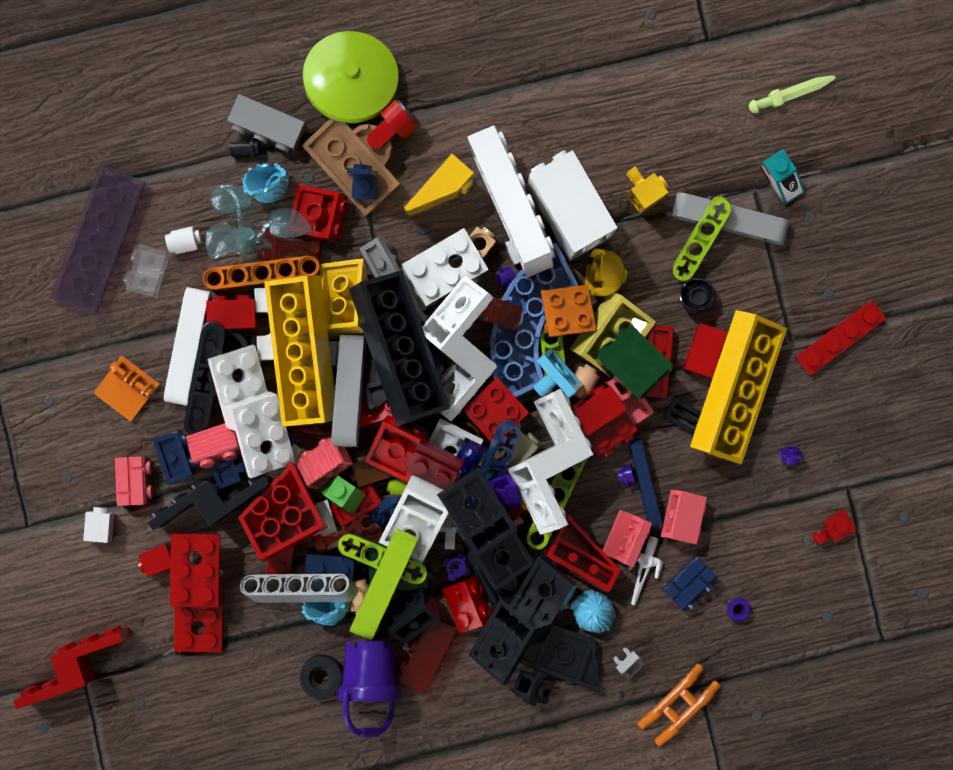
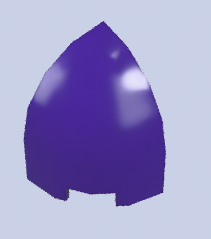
[488,474,521,509]

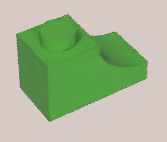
[316,475,366,514]

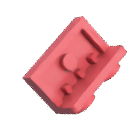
[603,510,652,568]

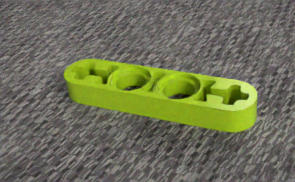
[673,196,731,281]
[338,533,427,584]

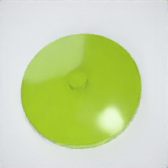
[303,31,398,123]

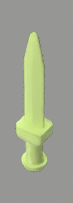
[749,75,835,113]

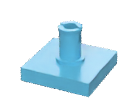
[533,348,583,397]

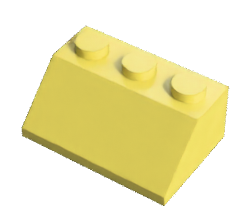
[570,293,656,378]

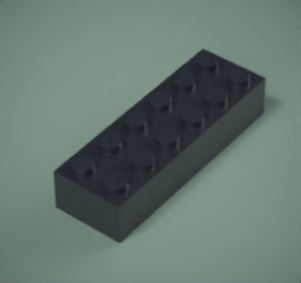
[349,270,450,427]

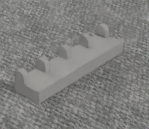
[359,235,430,324]

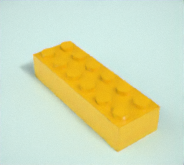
[264,275,335,427]
[690,310,787,465]

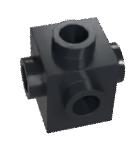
[512,669,555,706]

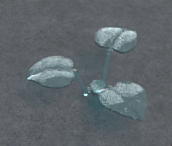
[206,185,312,260]

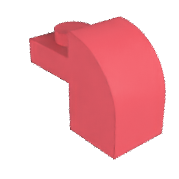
[607,379,654,426]

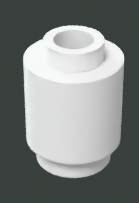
[165,226,202,254]

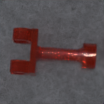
[257,226,322,260]
[312,515,375,555]

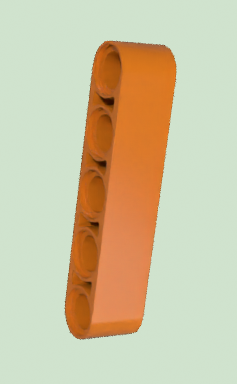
[203,256,321,291]

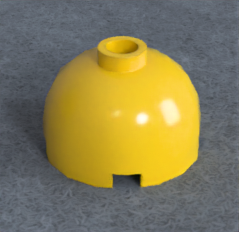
[585,248,627,297]

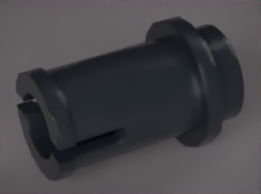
[229,138,260,157]

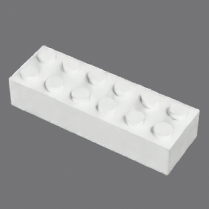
[468,125,555,278]

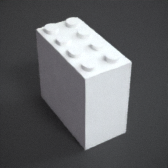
[527,150,617,262]

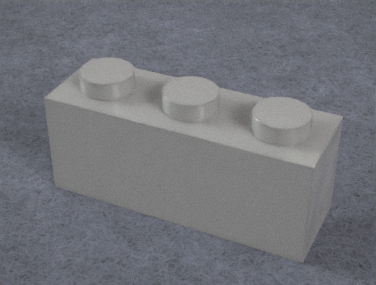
[227,94,306,153]

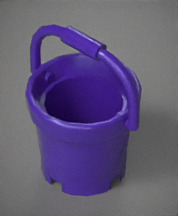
[337,641,401,738]

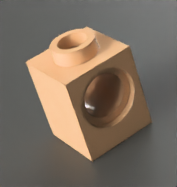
[469,227,496,259]

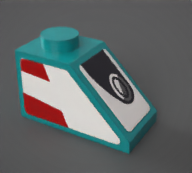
[759,149,805,205]

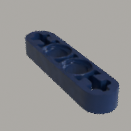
[470,420,521,506]
[628,438,662,531]

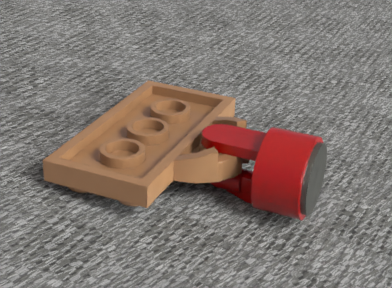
[302,99,420,216]

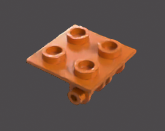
[541,285,597,337]
[93,355,160,422]

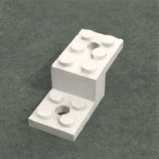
[400,228,488,311]
[207,345,295,478]

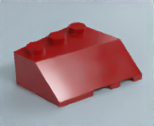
[238,462,328,562]

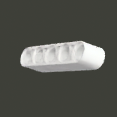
[164,287,211,406]

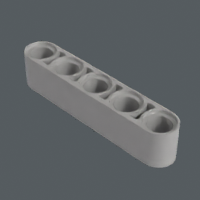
[671,193,790,245]
[332,334,366,447]
[240,574,358,603]

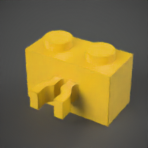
[626,166,668,215]

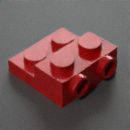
[287,184,350,242]
[364,415,430,483]

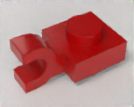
[811,510,857,544]

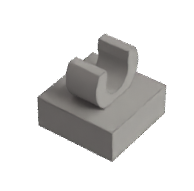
[614,648,645,680]

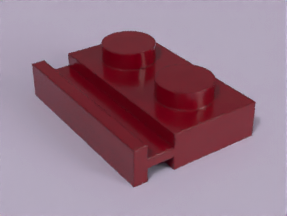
[405,439,465,490]

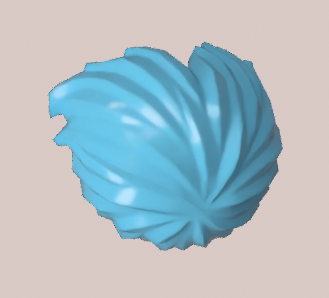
[242,163,290,203]
[302,586,350,626]
[570,590,616,634]

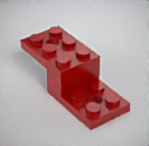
[170,533,224,652]
[13,625,132,710]

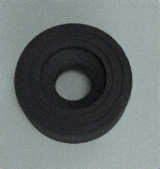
[299,654,343,699]

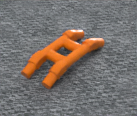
[638,664,721,746]

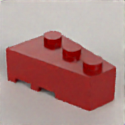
[544,514,621,593]

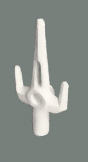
[627,536,663,605]

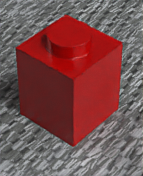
[137,543,171,577]

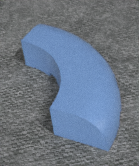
[490,243,578,397]

